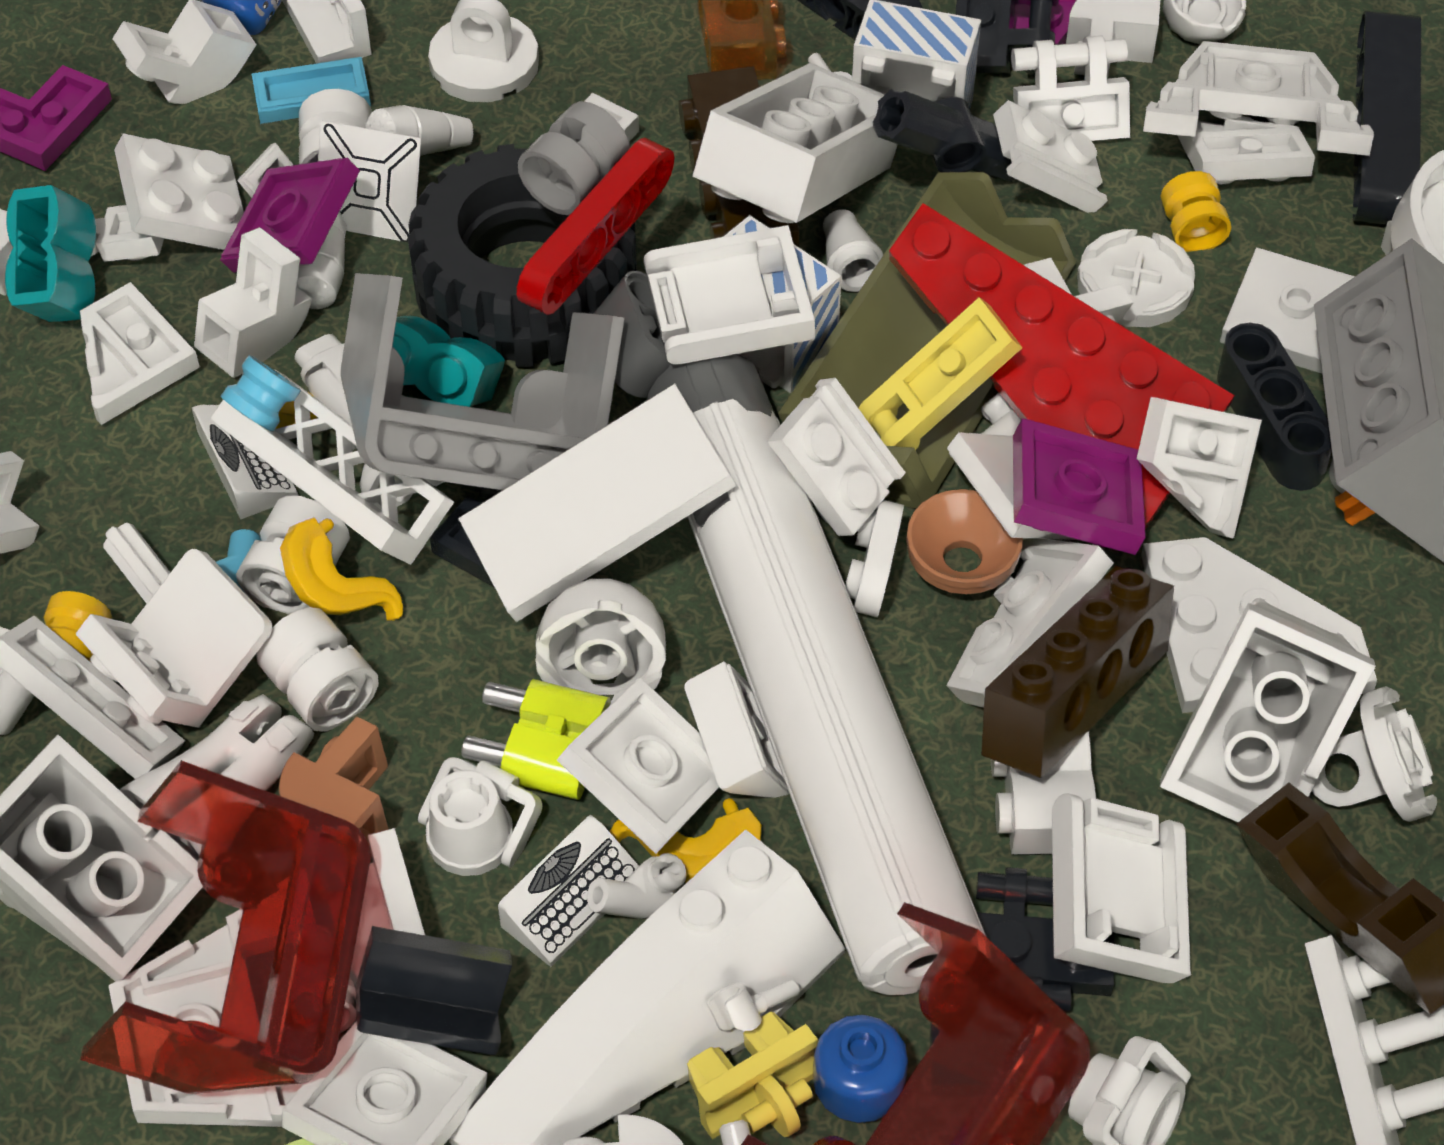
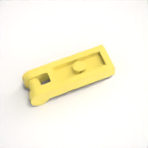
[858,297,1023,450]

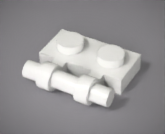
[1011,35,1130,141]

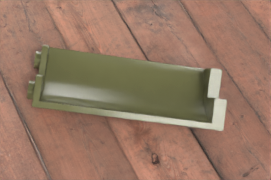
[778,172,1076,508]

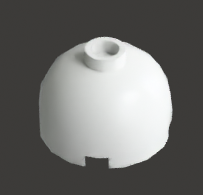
[536,579,666,705]

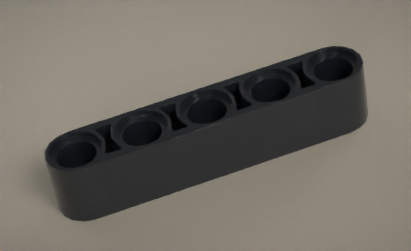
[1353,11,1421,225]

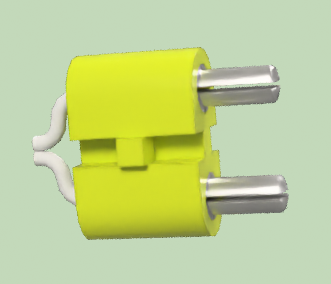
[461,679,611,800]

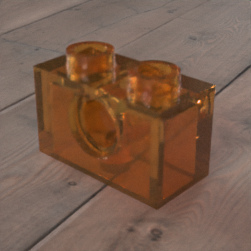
[697,0,786,80]

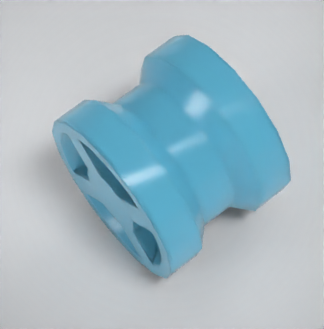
[221,355,301,432]

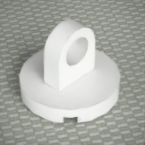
[428,0,539,102]
[1312,686,1437,822]

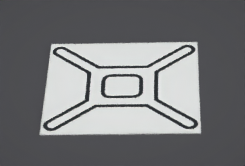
[318,120,421,242]

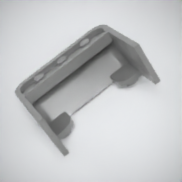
[340,273,624,490]

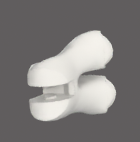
[120,694,314,876]

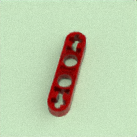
[516,138,675,315]

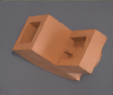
[279,716,389,884]

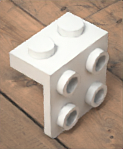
[75,549,272,728]

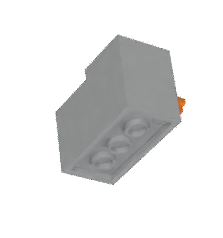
[1314,238,1444,562]

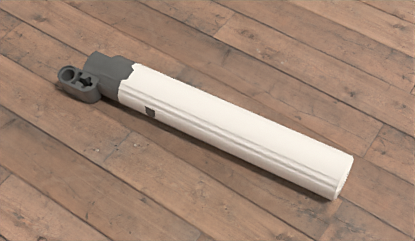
[593,271,986,995]

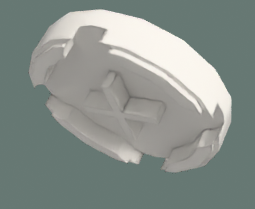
[1077,229,1195,327]

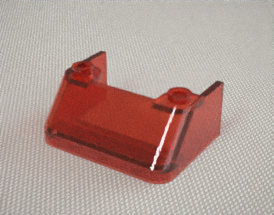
[80,760,371,1094]
[741,902,1090,1145]

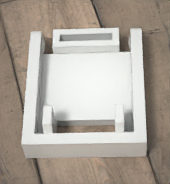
[644,225,815,365]
[1052,793,1191,983]

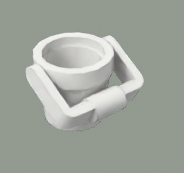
[418,757,543,876]
[1068,1036,1191,1145]

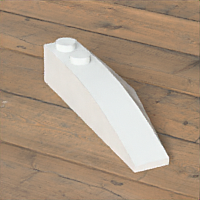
[449,830,845,1145]

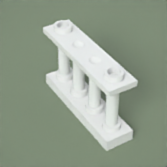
[1305,935,1444,1145]

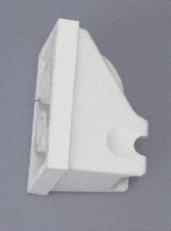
[1160,598,1376,822]
[0,735,212,981]

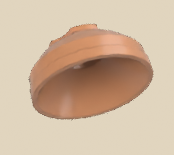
[906,489,1023,594]

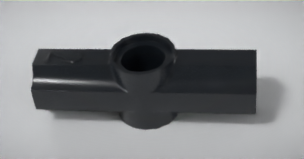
[873,89,1015,182]

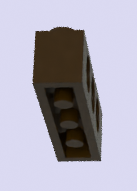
[981,566,1174,778]

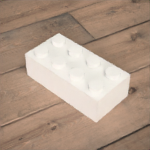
[693,63,898,223]

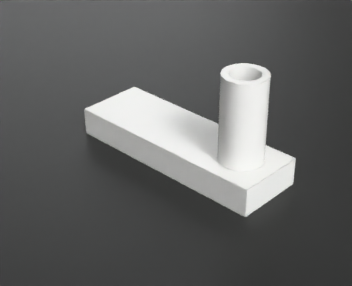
[0,616,185,779]

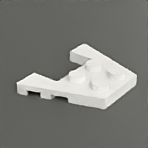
[1143,41,1374,156]
[109,876,320,1127]

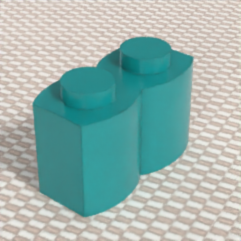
[5,185,96,322]
[392,316,505,407]

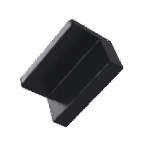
[355,926,512,1055]

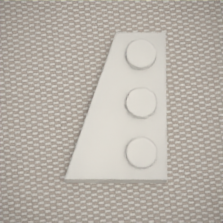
[946,538,1114,707]

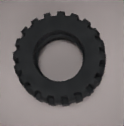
[408,143,637,368]

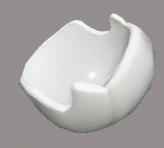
[1163,0,1246,44]

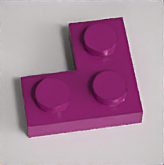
[0,65,112,171]

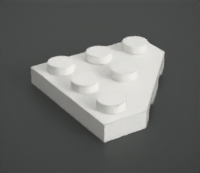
[1141,537,1377,713]

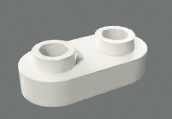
[845,500,904,617]

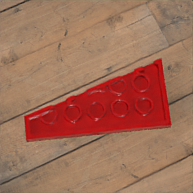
[889,203,1235,530]

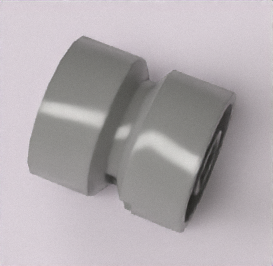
[518,101,630,215]

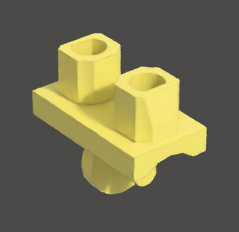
[687,1011,818,1140]

